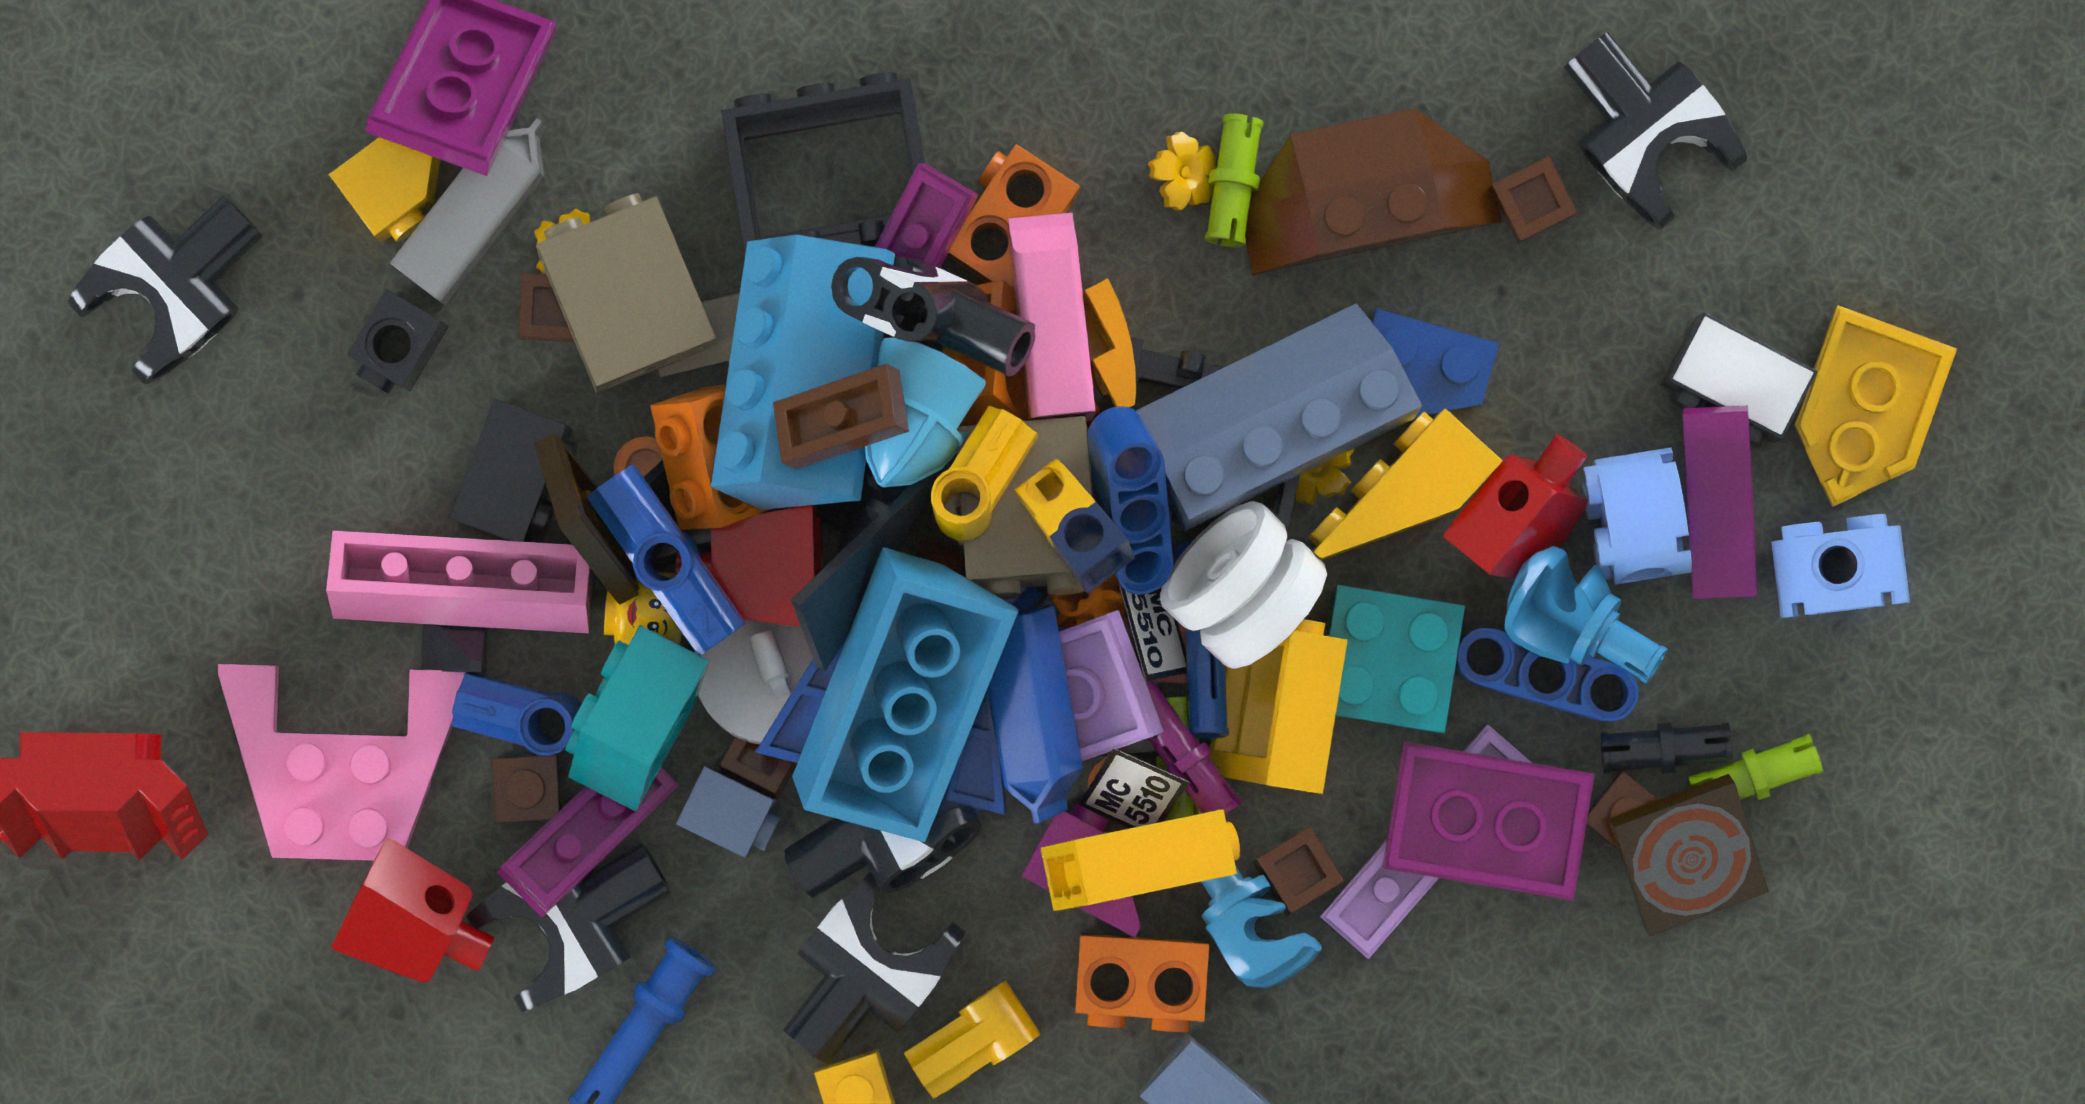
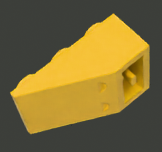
[1308,408,1503,561]

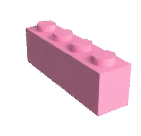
[326,531,594,634]

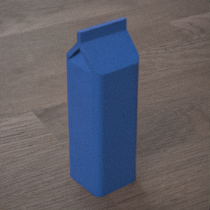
[987,605,1083,823]

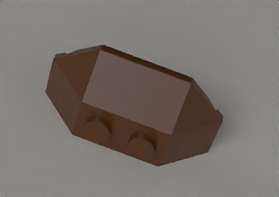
[1245,108,1501,275]

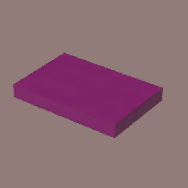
[366,0,557,176]
[1382,742,1595,901]

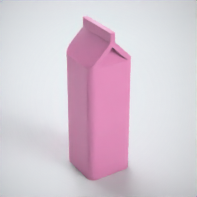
[1008,212,1096,422]

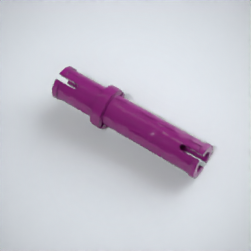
[1137,660,1243,816]

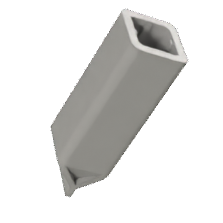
[390,118,547,305]

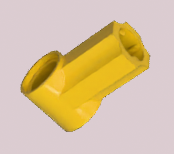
[931,406,1038,541]
[904,980,1041,1099]

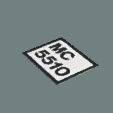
[1119,584,1187,681]
[1078,748,1190,828]

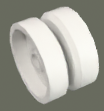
[1160,501,1327,669]

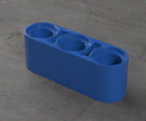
[1087,406,1173,595]
[1455,628,1639,722]

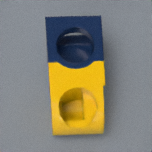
[1014,458,1135,593]

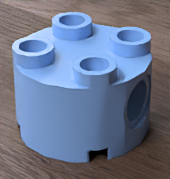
[1582,447,1692,585]
[1771,514,1910,618]

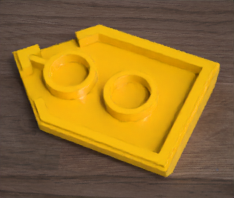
[1794,305,1957,507]

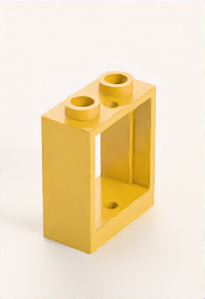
[1209,619,1348,794]
[1041,809,1240,911]

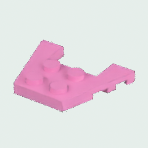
[218,664,466,861]

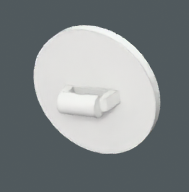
[694,620,813,745]

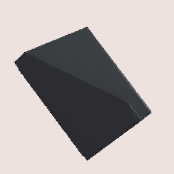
[421,624,488,673]

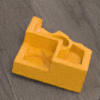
[1083,278,1136,408]

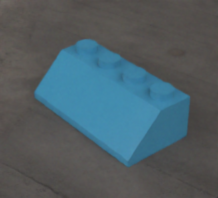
[711,235,895,510]
[792,547,1018,842]

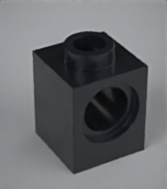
[347,289,449,394]

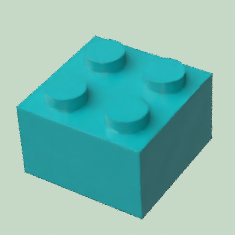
[1325,585,1465,733]
[565,625,709,812]

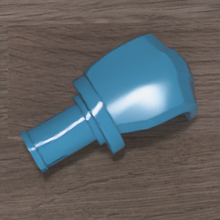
[1505,546,1668,684]
[1201,865,1322,989]

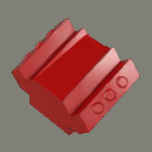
[0,732,208,861]

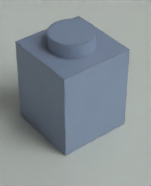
[676,766,781,858]

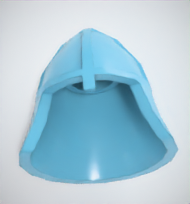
[865,338,986,487]

